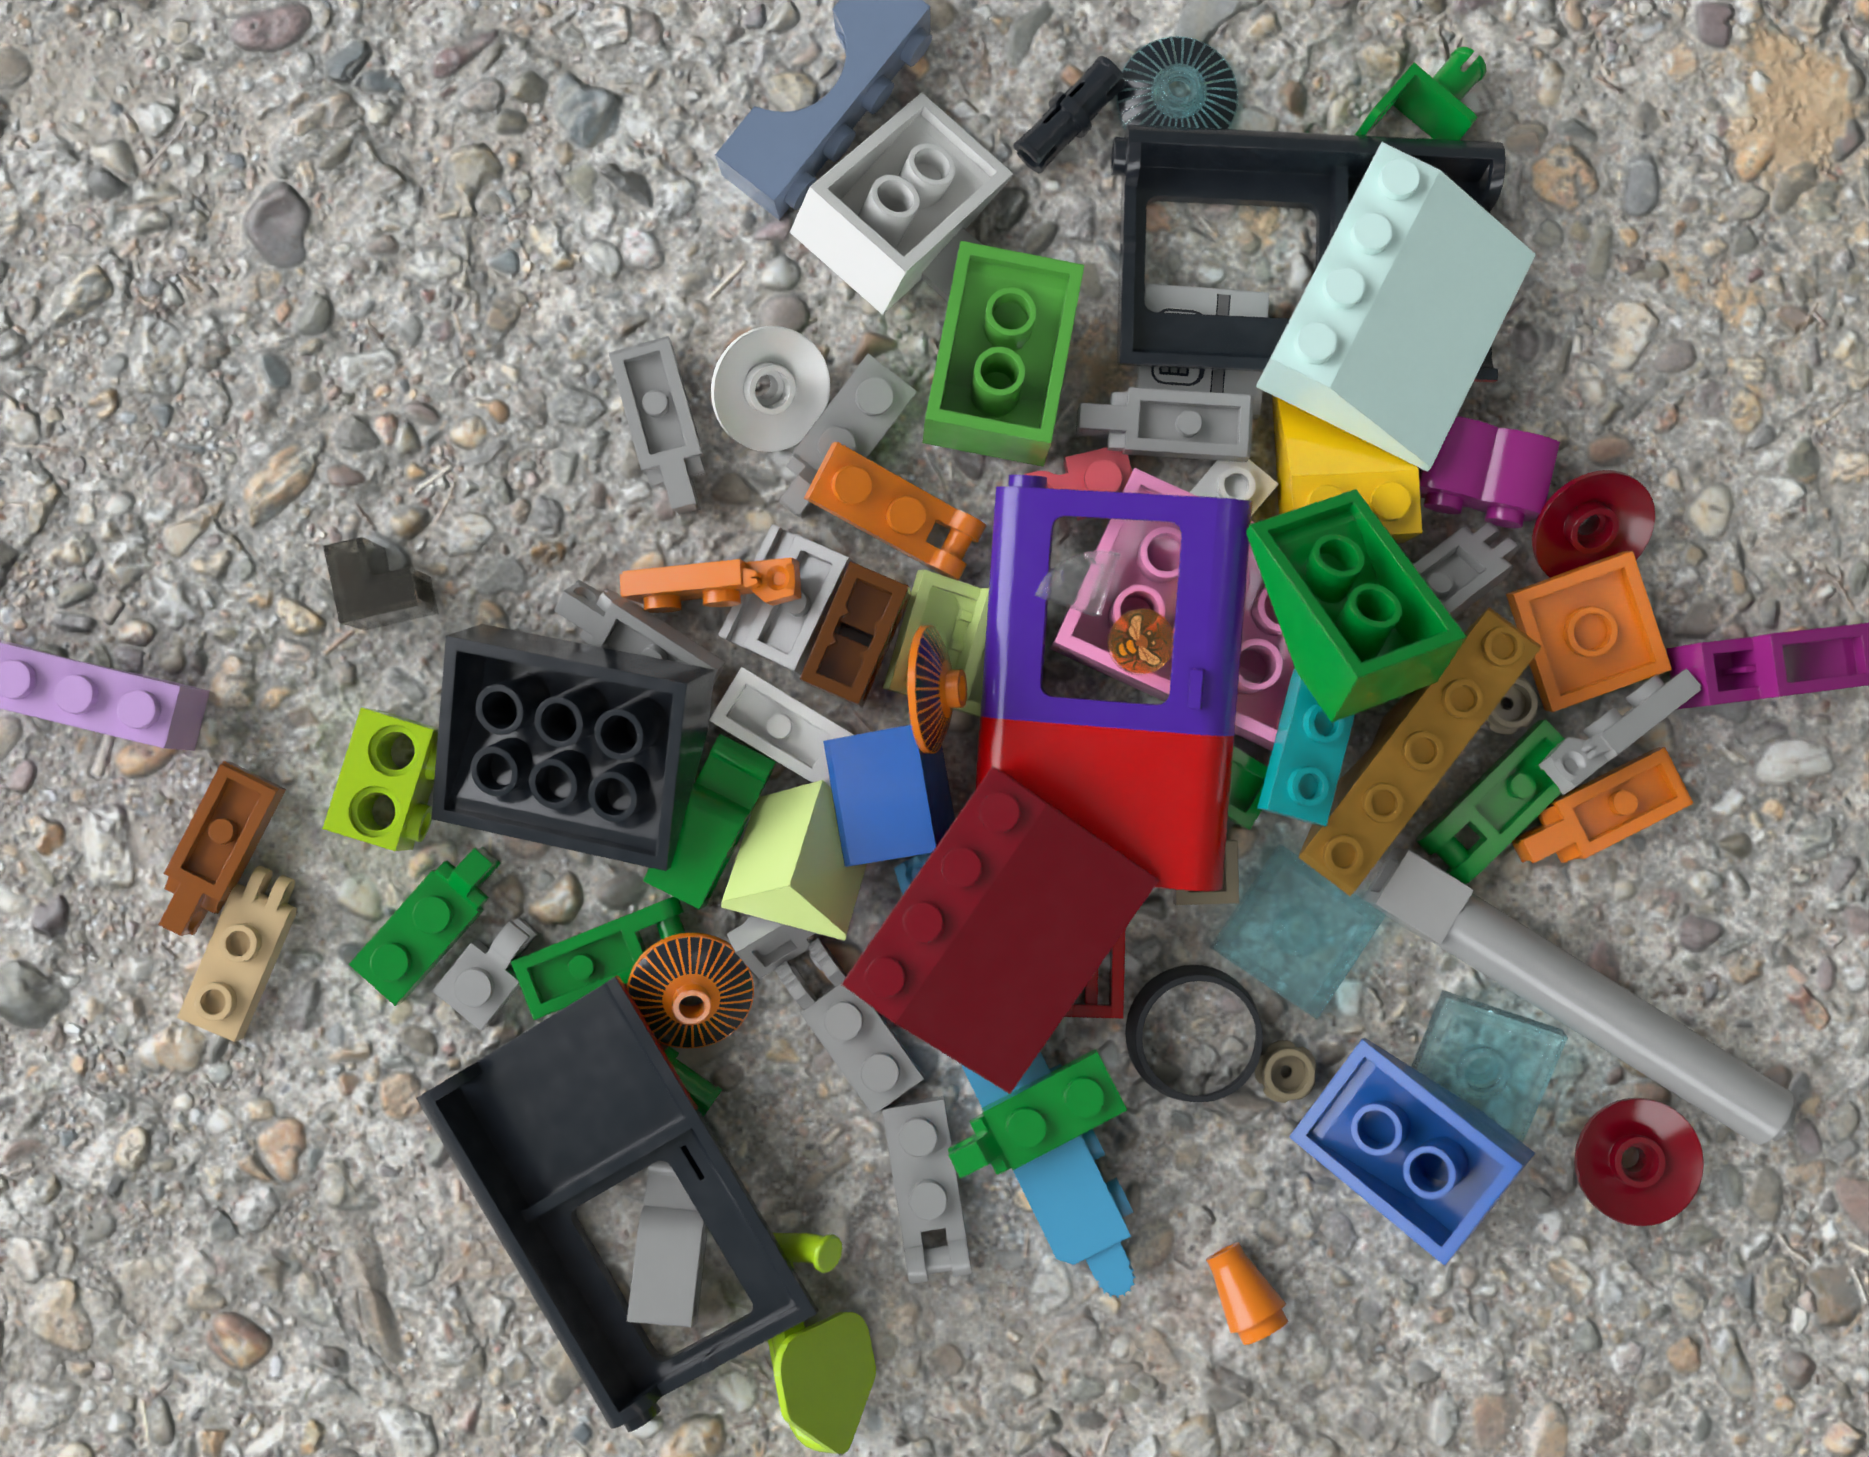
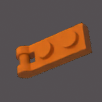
[804,442,986,581]

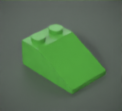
[922,240,1085,467]

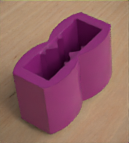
[1418,416,1560,528]

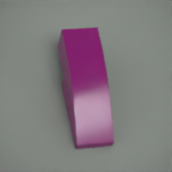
[1666,623,1869,710]

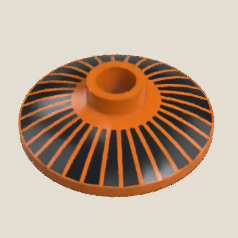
[907,625,967,754]
[627,933,754,1048]

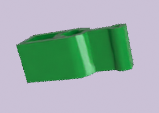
[643,734,777,909]

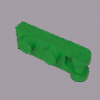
[1415,719,1565,885]
[511,897,686,1020]

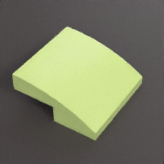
[883,569,989,717]

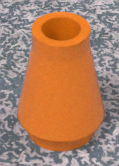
[1206,1242,1288,1345]

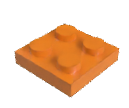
[1506,551,1672,712]

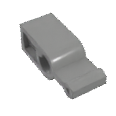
[627,1161,708,1327]

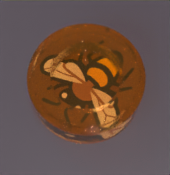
[1107,609,1174,675]

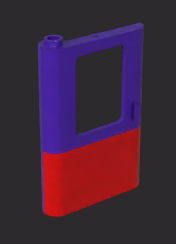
[975,475,1253,891]

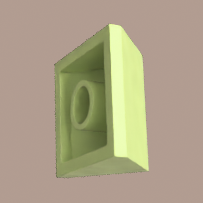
[721,780,867,941]

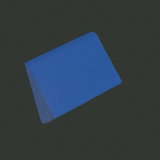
[823,725,955,867]

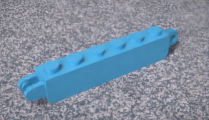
[894,853,1136,1298]

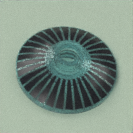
[1116,36,1238,130]

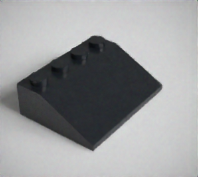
[431,624,715,871]

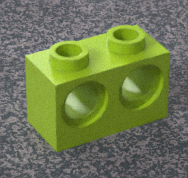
[322,707,438,851]

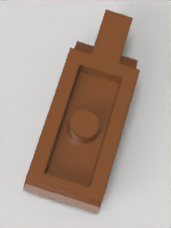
[158,761,286,936]

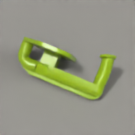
[768,1232,876,1454]

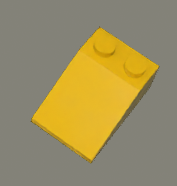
[1272,395,1422,544]

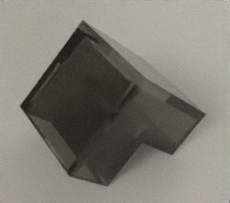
[323,537,439,631]

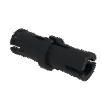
[1013,56,1127,174]

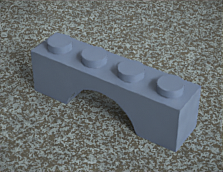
[715,0,932,220]

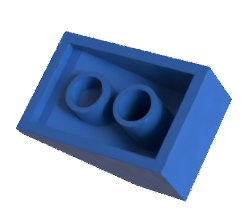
[1289,1038,1536,1266]

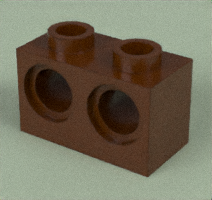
[799,561,911,708]

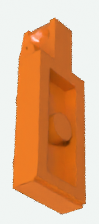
[620,557,802,613]
[1512,747,1694,863]

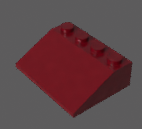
[841,766,1159,1094]

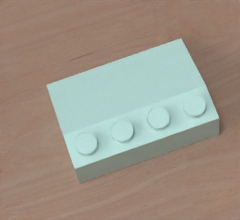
[1256,142,1536,472]

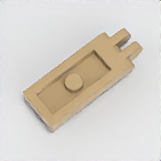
[177,865,297,1042]

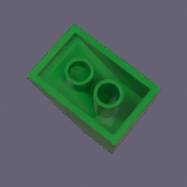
[1246,489,1467,723]

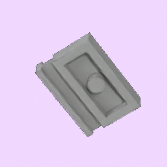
[718,524,855,675]

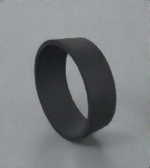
[1125,965,1263,1102]

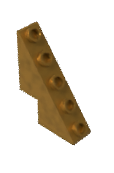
[1298,607,1541,896]

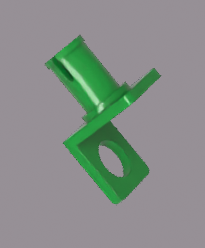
[1355,47,1487,140]

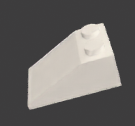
[790,92,1013,315]

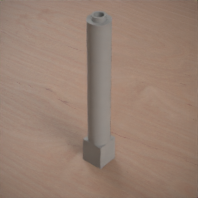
[1361,848,1796,1145]

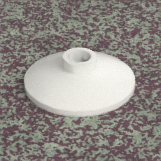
[711,326,830,452]

